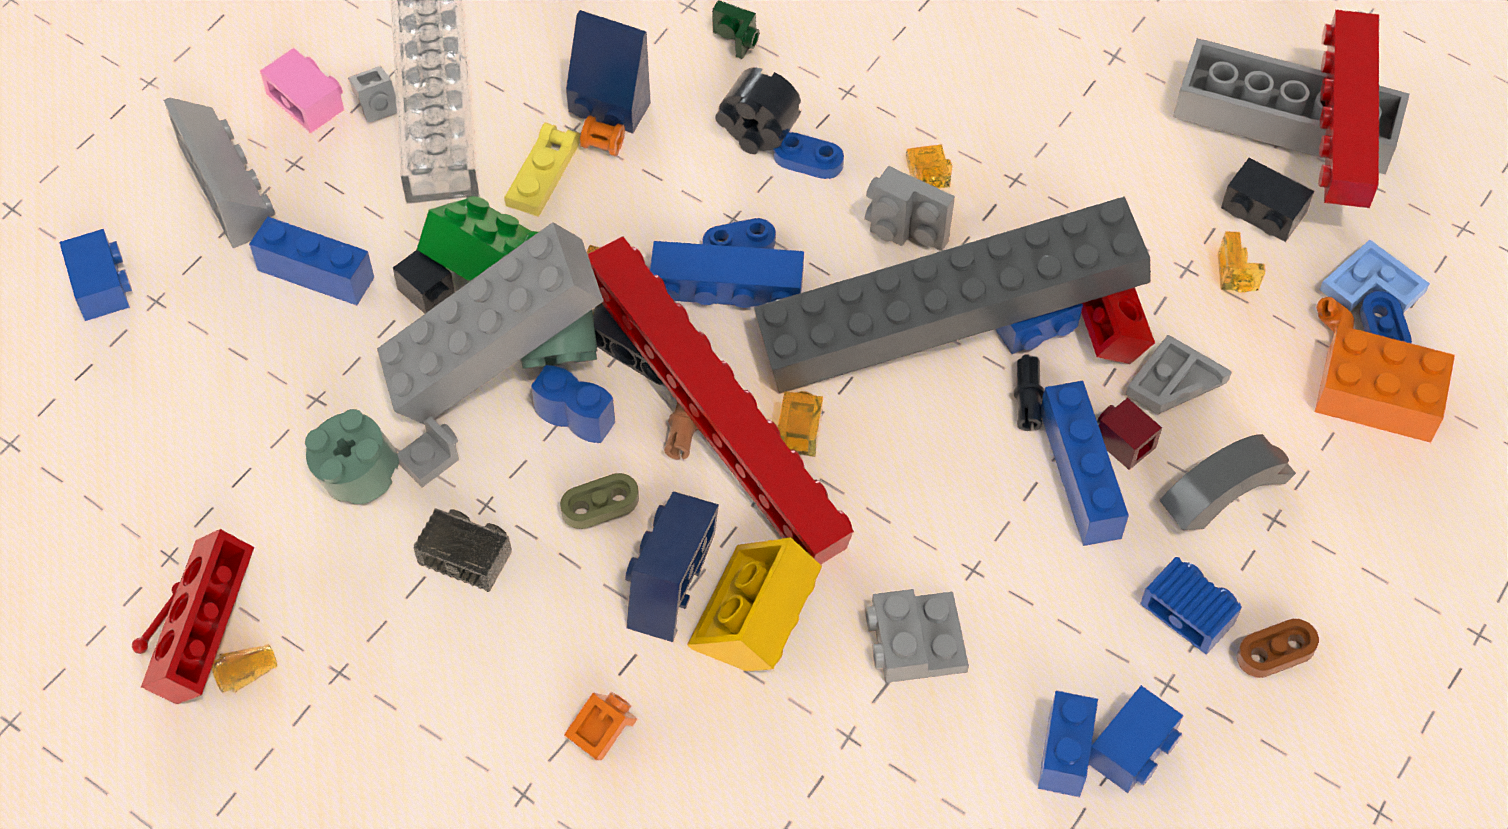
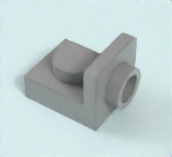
[348,66,401,123]
[397,416,459,488]

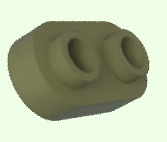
[560,473,639,529]

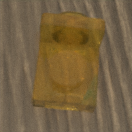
[906,144,953,189]
[1217,231,1266,293]

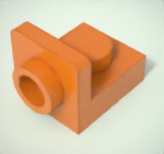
[564,692,638,761]

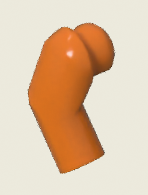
[1316,297,1354,335]

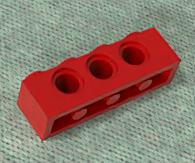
[1081,287,1155,364]
[141,529,255,705]

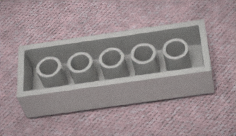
[1173,38,1410,175]
[377,222,603,425]

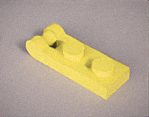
[504,122,580,217]

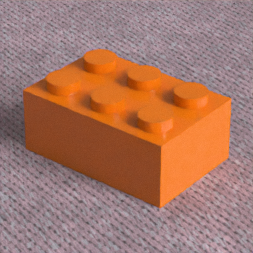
[1314,325,1455,443]

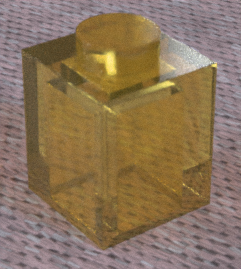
[778,391,823,457]

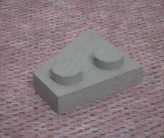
[1125,335,1232,414]

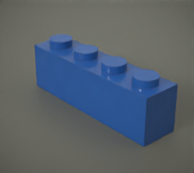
[650,241,804,308]
[1041,380,1129,546]

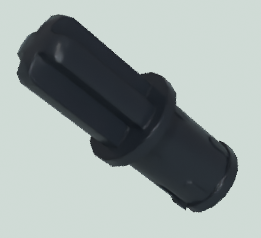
[1013,354,1044,431]

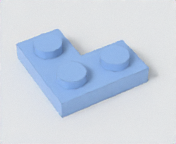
[1320,240,1430,313]

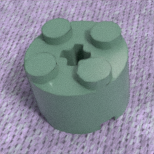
[520,310,598,369]
[305,409,399,505]

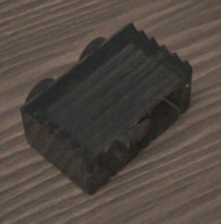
[413,508,512,592]

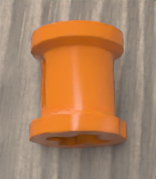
[580,116,625,156]

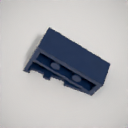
[625,491,719,642]

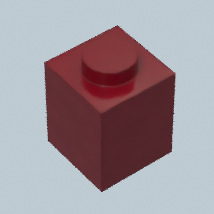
[1097,397,1162,470]

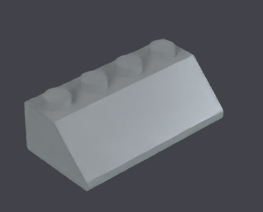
[163,97,276,249]

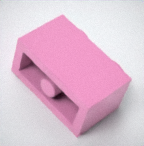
[260,48,344,133]

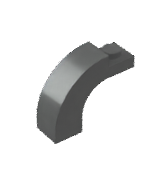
[1159,434,1296,531]

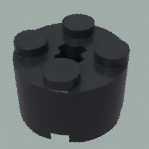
[715,67,802,154]

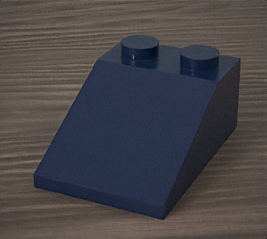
[566,10,651,134]

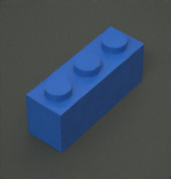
[249,216,375,306]

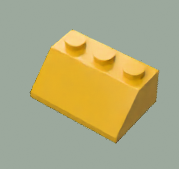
[687,537,822,671]

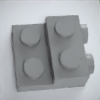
[864,165,955,251]
[865,589,969,683]

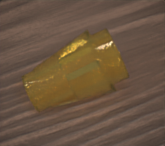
[211,644,278,693]

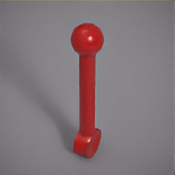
[132,582,180,654]

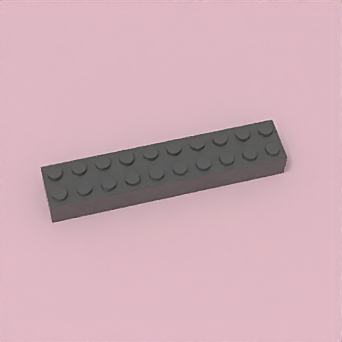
[754,196,1151,394]

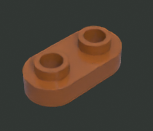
[1237,619,1319,678]

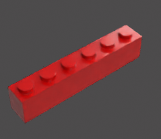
[1318,9,1379,208]

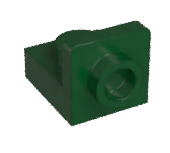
[712,0,760,59]

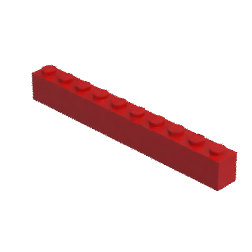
[587,236,854,565]

